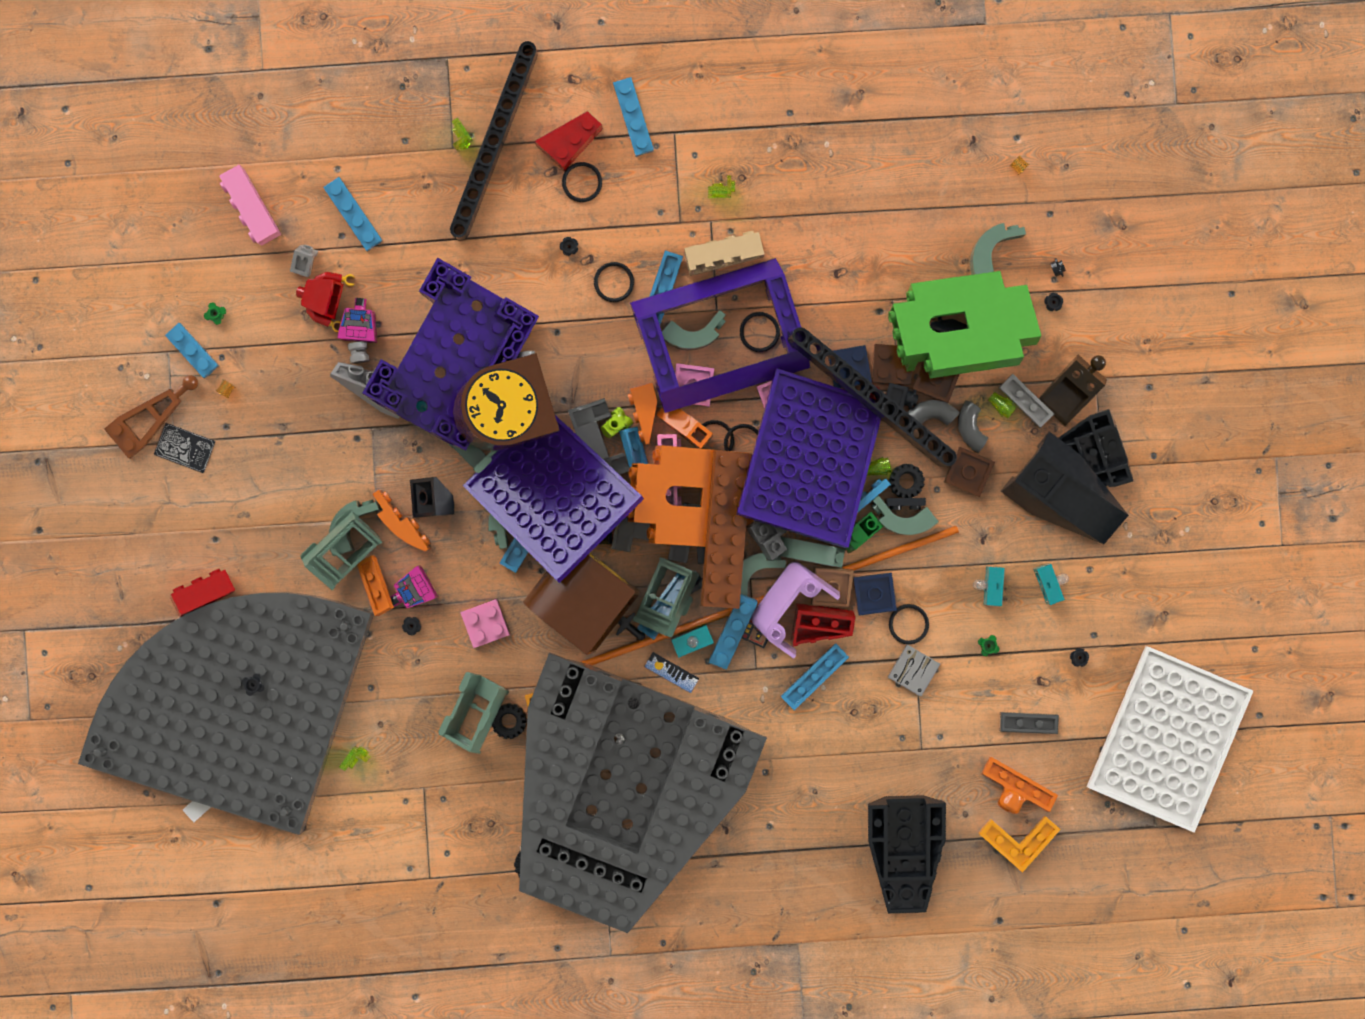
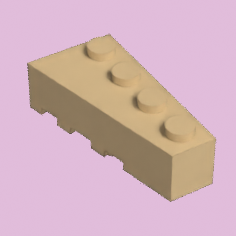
[684,231,765,276]

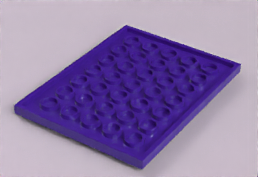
[736,368,881,549]
[463,415,644,583]

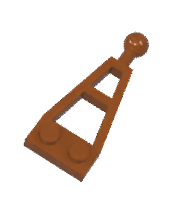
[104,375,198,459]

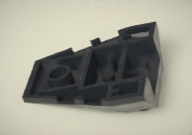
[1058,409,1134,487]

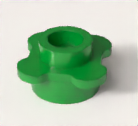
[204,302,226,325]
[978,635,1000,656]

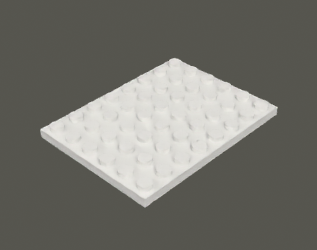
[1087,646,1253,833]

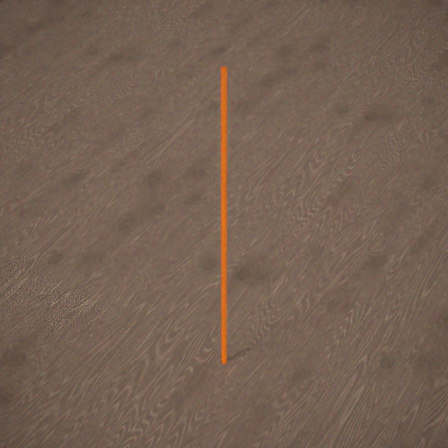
[581,526,959,666]

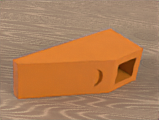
[628,383,658,445]
[656,407,713,449]

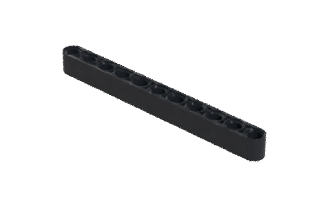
[450,41,538,241]
[787,327,957,467]

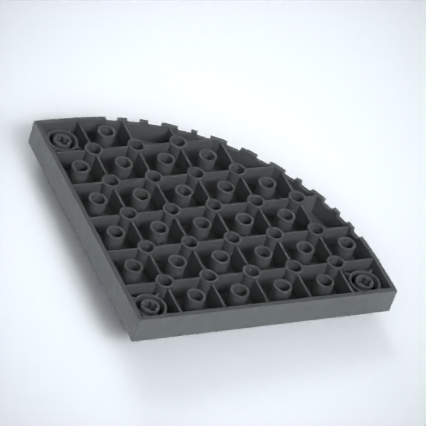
[78,592,374,835]

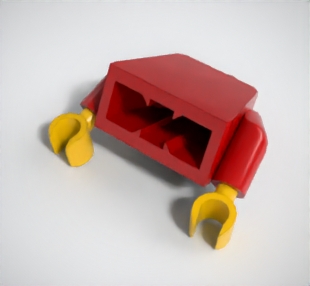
[296,272,355,332]

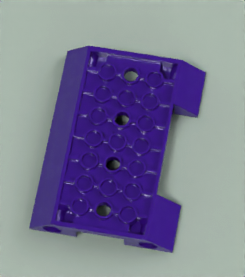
[362,257,539,451]

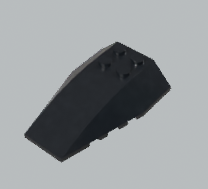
[868,795,946,914]

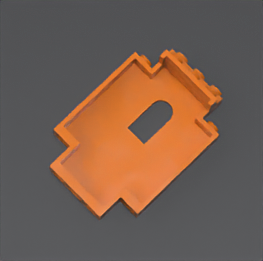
[626,445,755,547]

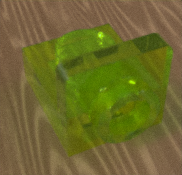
[451,117,473,151]
[708,175,735,198]
[339,746,371,771]

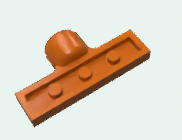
[981,757,1058,814]

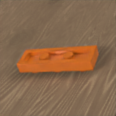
[357,555,394,616]

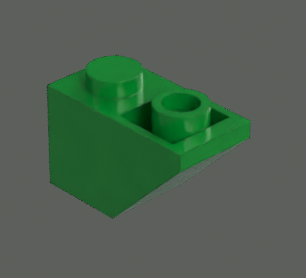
[845,512,883,553]

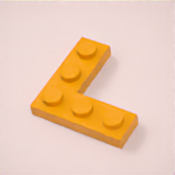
[978,816,1061,873]

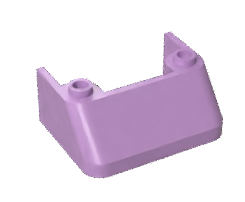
[751,562,840,659]

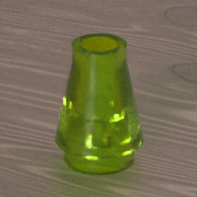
[988,392,1017,419]
[867,457,892,476]

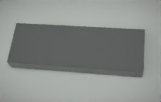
[999,712,1059,734]

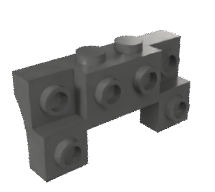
[568,398,630,475]
[611,517,690,563]
[746,521,788,560]

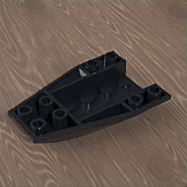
[1001,431,1129,545]

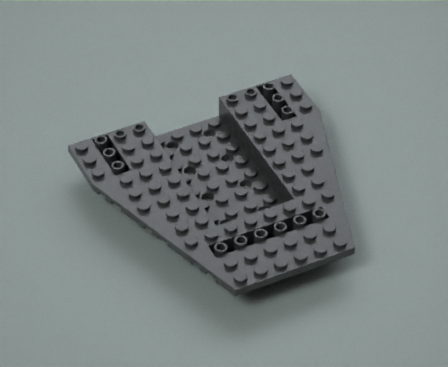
[519,652,767,933]

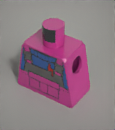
[337,298,377,343]
[390,565,439,608]

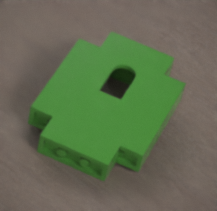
[888,271,1042,378]

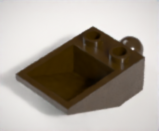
[1038,355,1107,426]

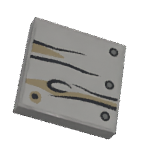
[888,644,940,697]

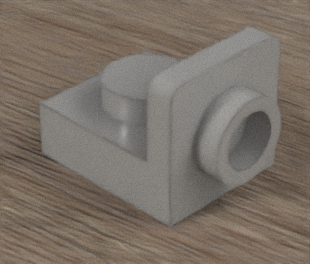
[290,245,318,277]

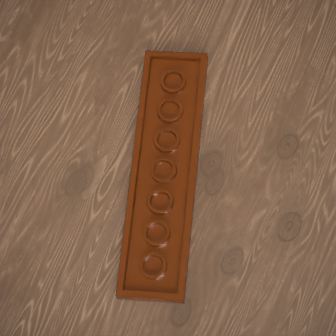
[700,450,752,609]

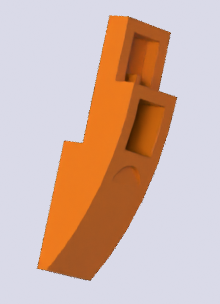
[372,490,431,551]

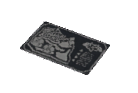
[154,423,215,473]

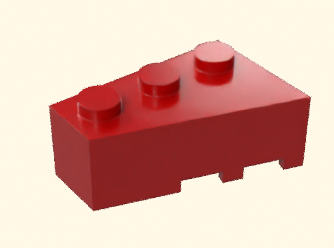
[535,111,603,171]
[170,569,235,617]
[791,603,856,647]

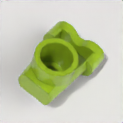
[601,407,633,438]

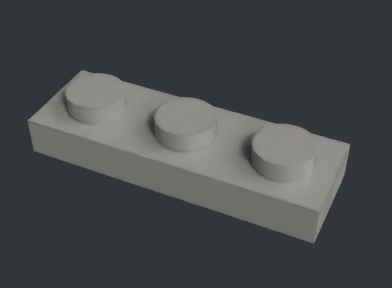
[999,374,1054,428]

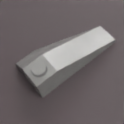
[330,362,400,419]

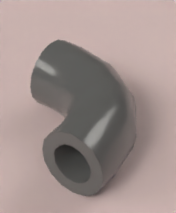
[908,399,960,426]
[958,400,988,453]

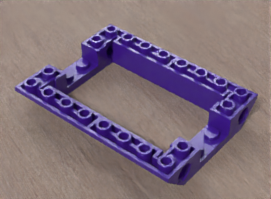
[630,258,810,413]

